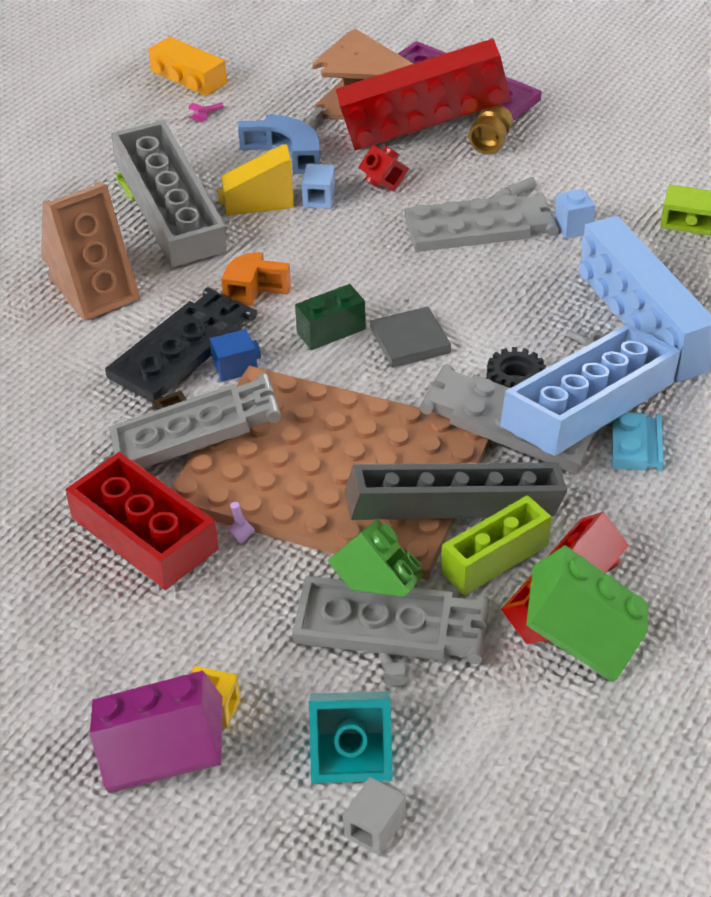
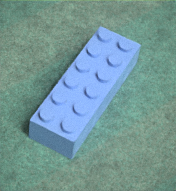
[579,215,711,383]
[500,324,681,456]

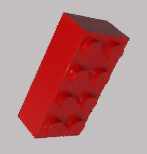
[65,451,219,591]

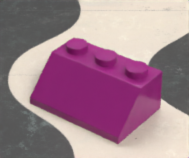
[89,670,223,793]

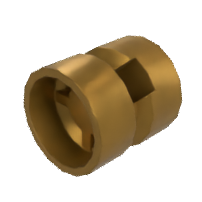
[468,105,513,154]

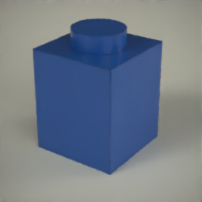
[210,329,261,382]

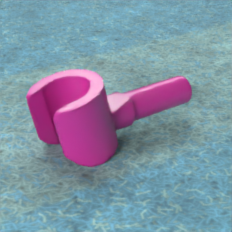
[189,102,224,122]

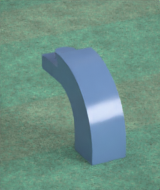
[238,114,321,174]

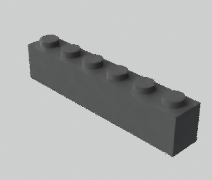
[345,463,567,520]

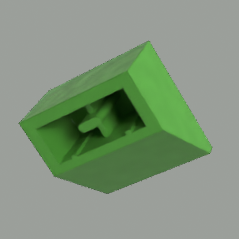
[327,519,424,597]

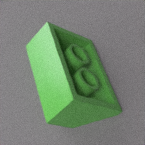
[526,546,648,682]

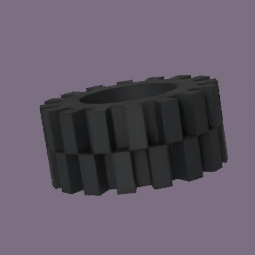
[486,347,546,388]

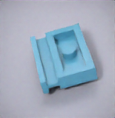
[611,412,663,472]

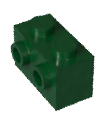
[295,284,366,350]

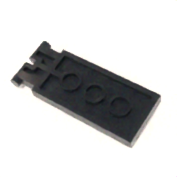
[105,287,257,401]

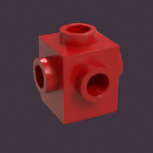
[358,144,410,192]

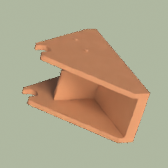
[312,29,413,120]
[41,181,140,321]

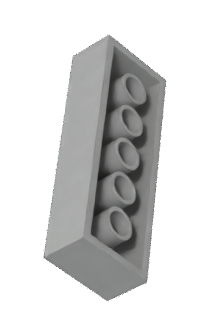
[111,120,227,268]

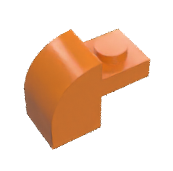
[221,252,291,306]

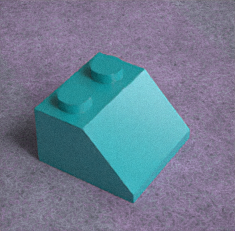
[309,691,393,783]

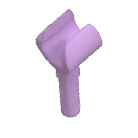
[227,501,255,544]

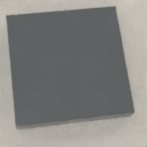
[370,306,451,367]

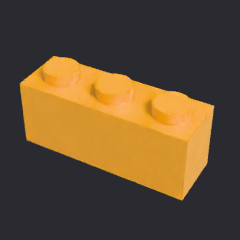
[148,36,227,96]

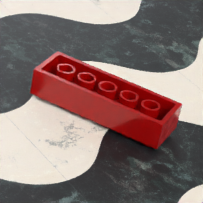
[336,38,511,151]

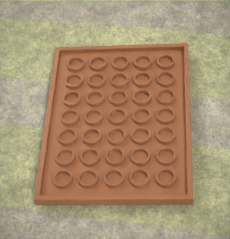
[171,366,492,580]

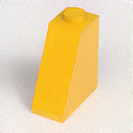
[217,144,294,216]

